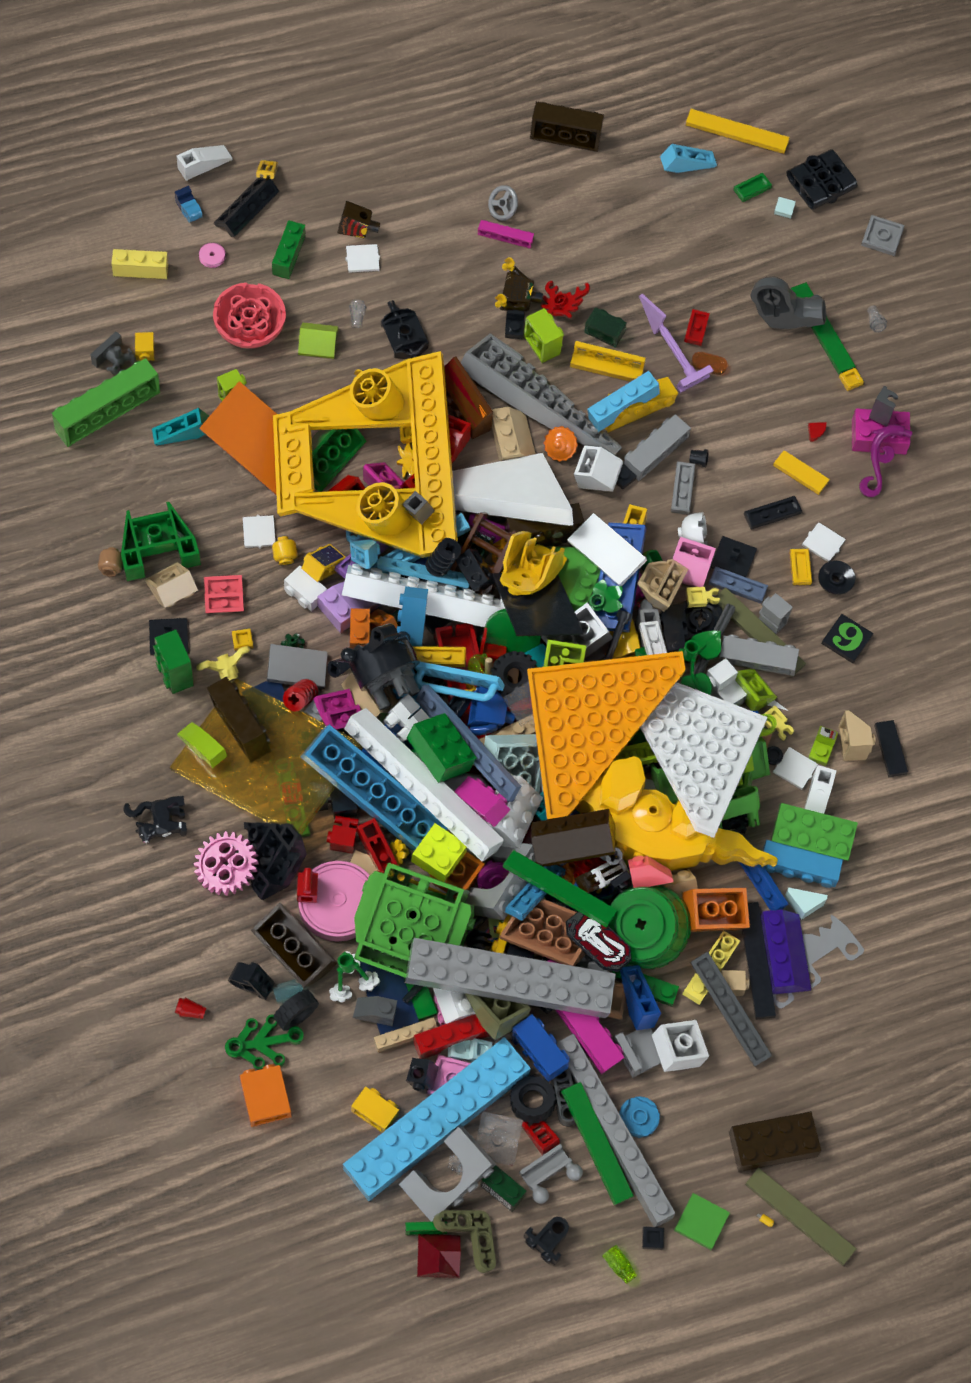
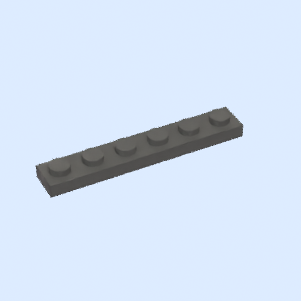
[690,952,772,1066]

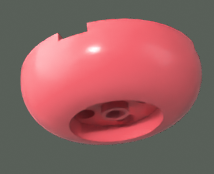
[213,282,286,349]

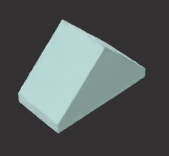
[785,888,827,920]

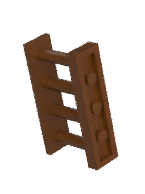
[450,512,520,595]

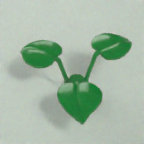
[635,631,721,695]

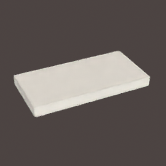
[567,513,647,586]

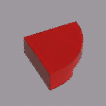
[808,422,827,442]

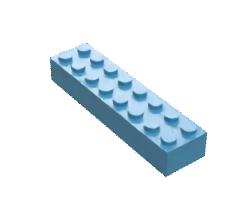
[300,724,447,852]

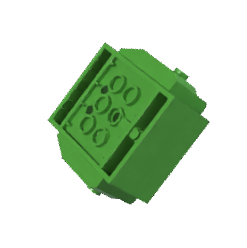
[354,863,476,978]

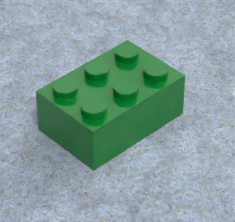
[153,630,194,694]
[407,713,477,783]

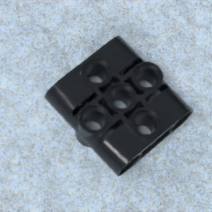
[786,149,858,210]

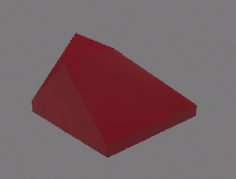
[417,1234,461,1278]

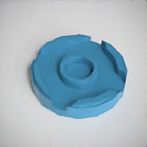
[619,1096,660,1138]

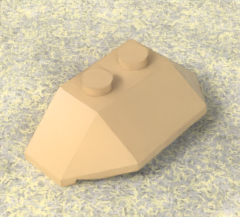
[637,559,688,611]

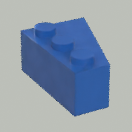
[512,1014,570,1082]

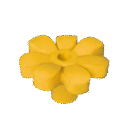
[390,839,409,865]

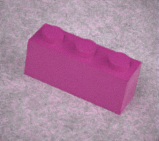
[454,776,510,827]

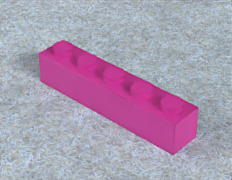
[478,220,534,249]

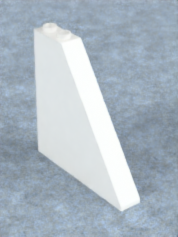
[452,453,573,526]

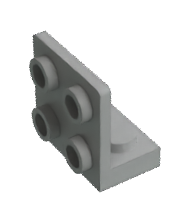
[613,1028,661,1078]

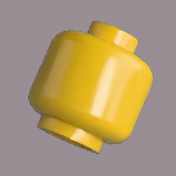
[272,536,298,565]

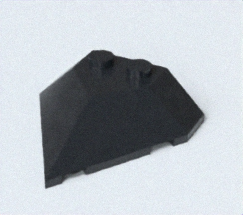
[244,822,307,900]

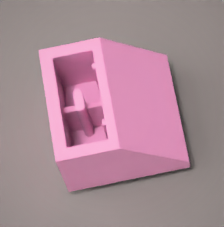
[673,537,716,587]

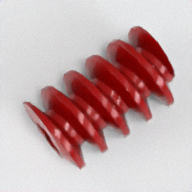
[283,679,319,711]

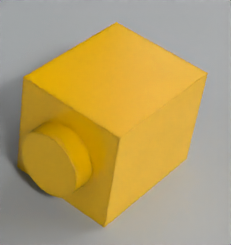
[135,332,155,361]

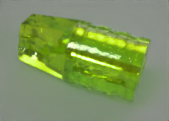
[602,1244,637,1284]

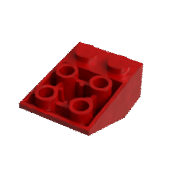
[412,415,471,464]

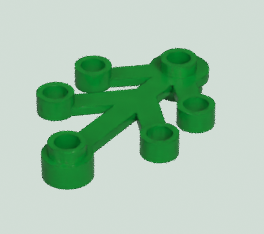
[225,1015,304,1070]

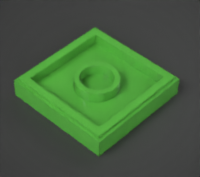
[674,1193,730,1250]

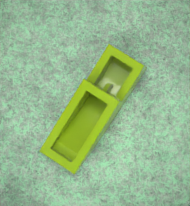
[177,722,227,768]

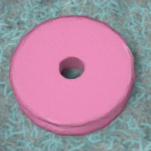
[199,243,226,268]

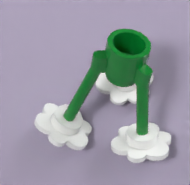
[329,951,380,1002]

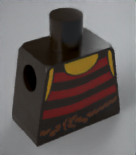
[337,201,380,238]

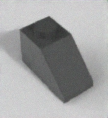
[353,996,397,1027]

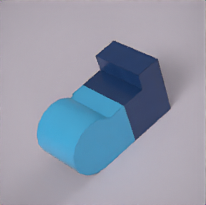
[174,186,203,223]

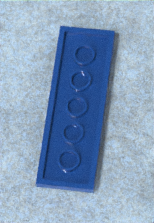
[594,523,646,632]

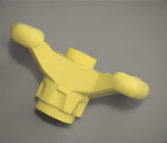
[196,646,250,680]

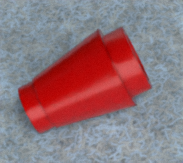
[175,997,206,1019]

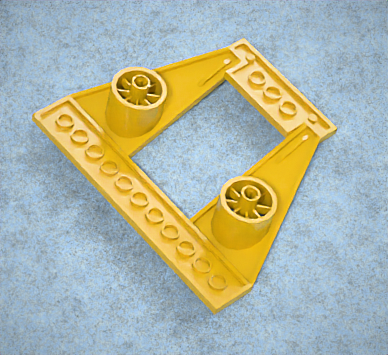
[273,351,458,558]

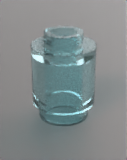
[273,979,303,1004]

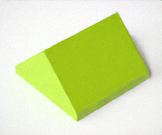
[298,323,338,359]
[735,669,777,711]

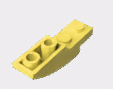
[682,930,740,1005]

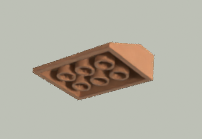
[500,899,586,966]

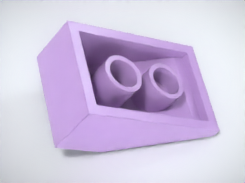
[317,581,382,633]

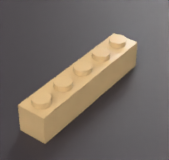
[374,1017,437,1052]

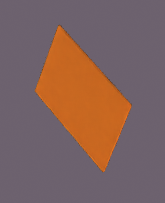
[199,381,277,495]

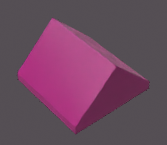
[363,462,404,502]

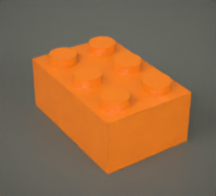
[682,888,750,932]

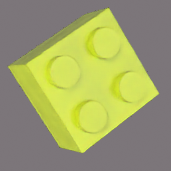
[411,823,467,882]

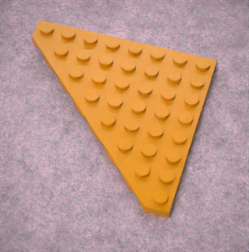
[527,651,685,820]

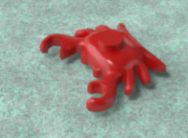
[541,281,590,319]

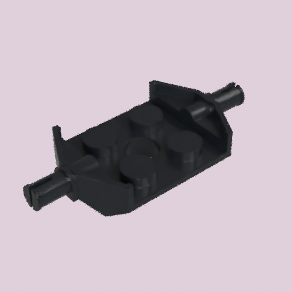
[381,300,429,359]

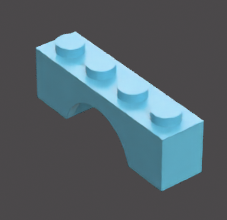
[588,371,660,432]

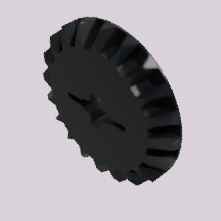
[683,600,723,640]

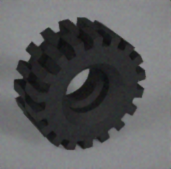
[490,651,539,701]

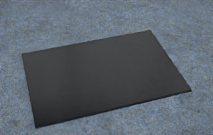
[492,573,584,636]

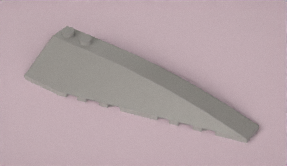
[461,333,622,455]

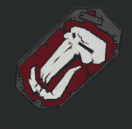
[566,911,632,972]

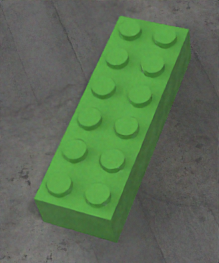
[52,358,160,447]

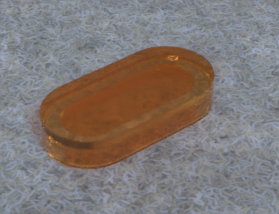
[691,352,727,375]

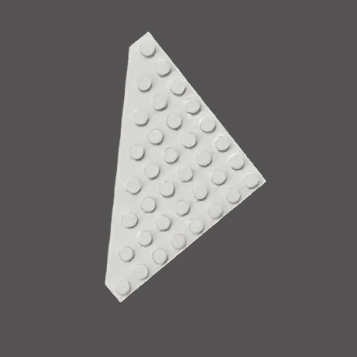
[640,682,767,838]

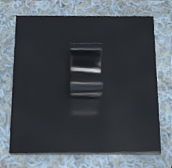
[710,536,757,577]
[149,618,189,655]

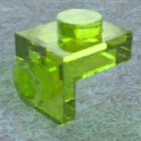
[468,653,488,674]

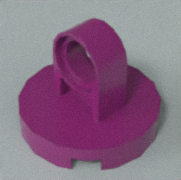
[477,859,510,889]

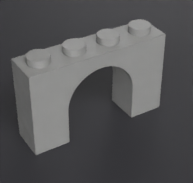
[466,843,536,920]
[399,1127,496,1222]

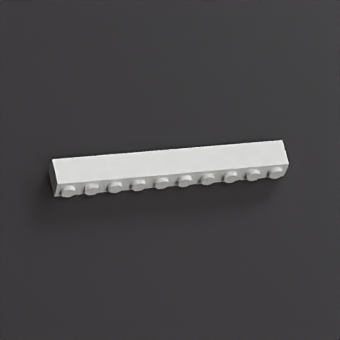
[344,708,504,862]

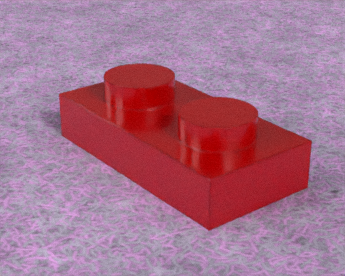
[684,309,710,346]

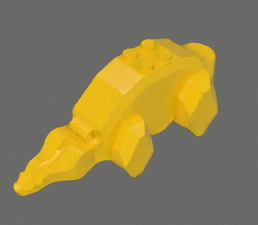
[576,756,778,871]

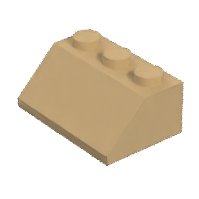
[491,407,535,461]
[341,673,399,725]

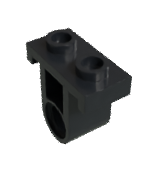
[228,962,275,1000]
[524,1217,569,1266]

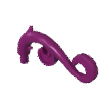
[859,424,912,497]

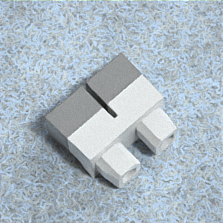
[384,694,430,742]

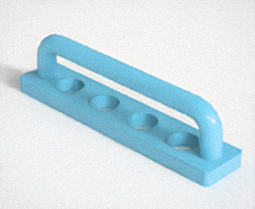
[377,556,470,591]
[414,662,505,701]

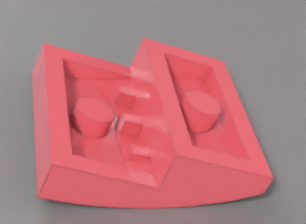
[204,575,244,614]

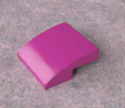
[313,689,361,730]

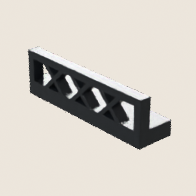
[213,177,279,237]

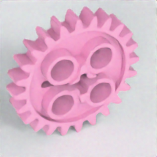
[194,832,259,896]

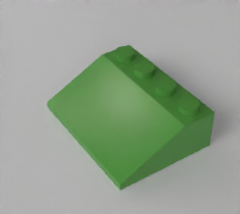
[555,547,600,612]

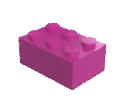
[852,408,910,455]

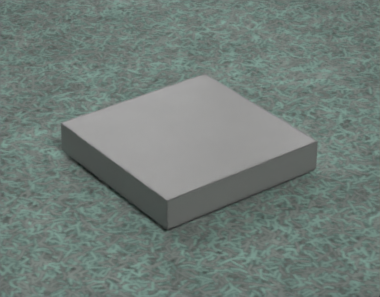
[861,215,905,256]

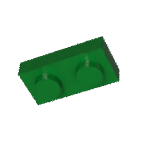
[643,974,679,1007]

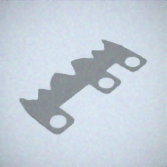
[773,915,864,1008]

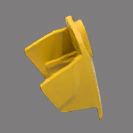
[500,531,567,595]

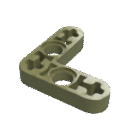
[433,1210,496,1273]

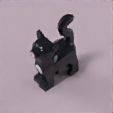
[123,796,187,843]

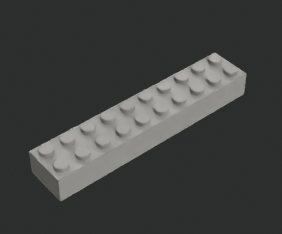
[405,938,615,1018]

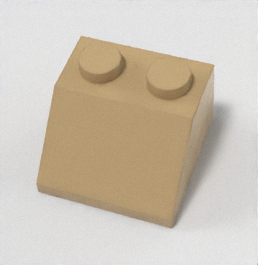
[144,562,198,607]
[839,710,875,761]

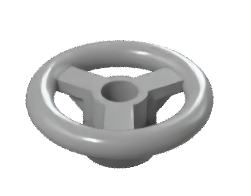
[488,185,518,221]

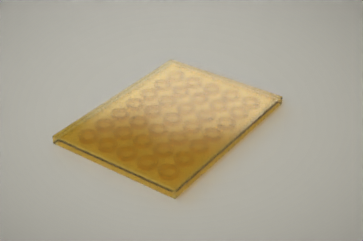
[170,678,363,835]

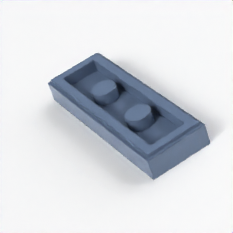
[709,566,768,604]

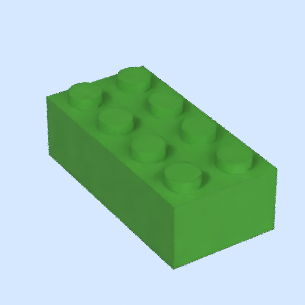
[770,803,858,861]

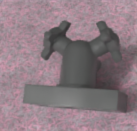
[90,332,135,376]

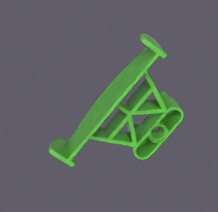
[649,737,770,829]

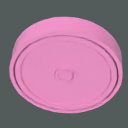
[298,861,370,942]

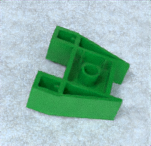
[121,501,201,581]

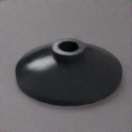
[818,560,856,595]

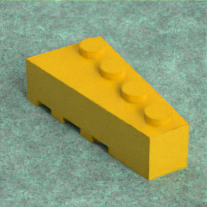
[605,377,679,433]

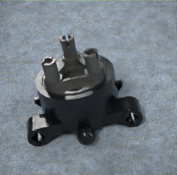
[327,623,420,710]

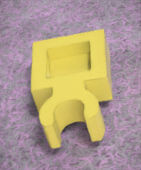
[686,587,720,608]
[764,706,794,741]

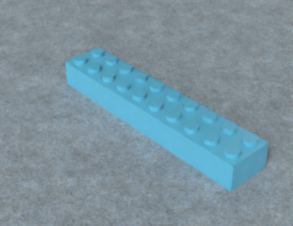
[343,1037,531,1201]

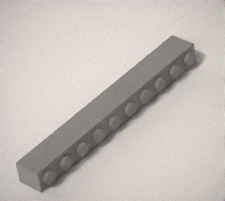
[556,1034,675,1227]

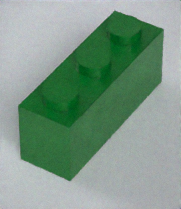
[272,220,306,279]

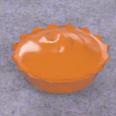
[543,426,578,462]

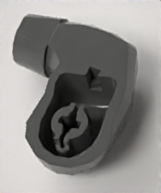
[750,276,826,329]

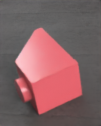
[628,856,673,888]

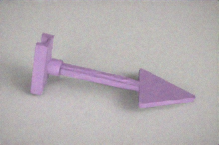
[639,294,713,393]

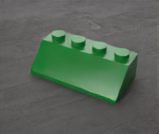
[311,429,366,492]

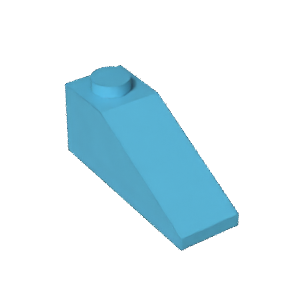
[660,144,717,173]
[350,539,380,569]

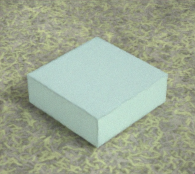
[774,197,796,219]

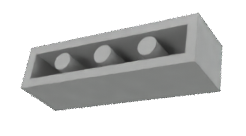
[624,414,691,481]
[719,635,799,676]

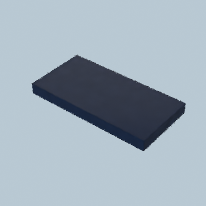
[359,961,419,1035]

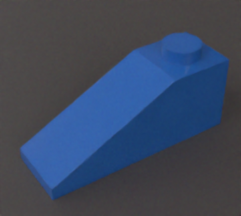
[620,965,661,1030]

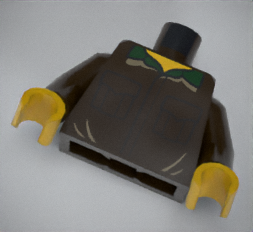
[495,257,543,312]

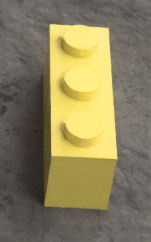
[112,249,168,279]

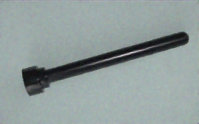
[604,609,633,660]

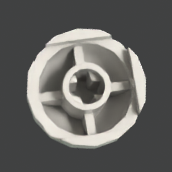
[678,512,707,545]

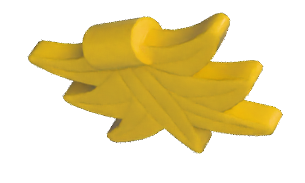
[397,442,414,479]

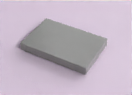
[267,644,327,689]

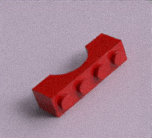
[413,1014,490,1059]

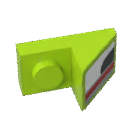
[808,726,838,766]

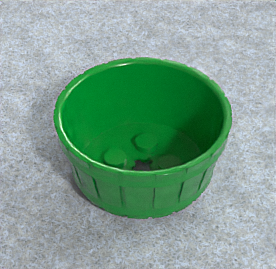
[608,885,691,969]

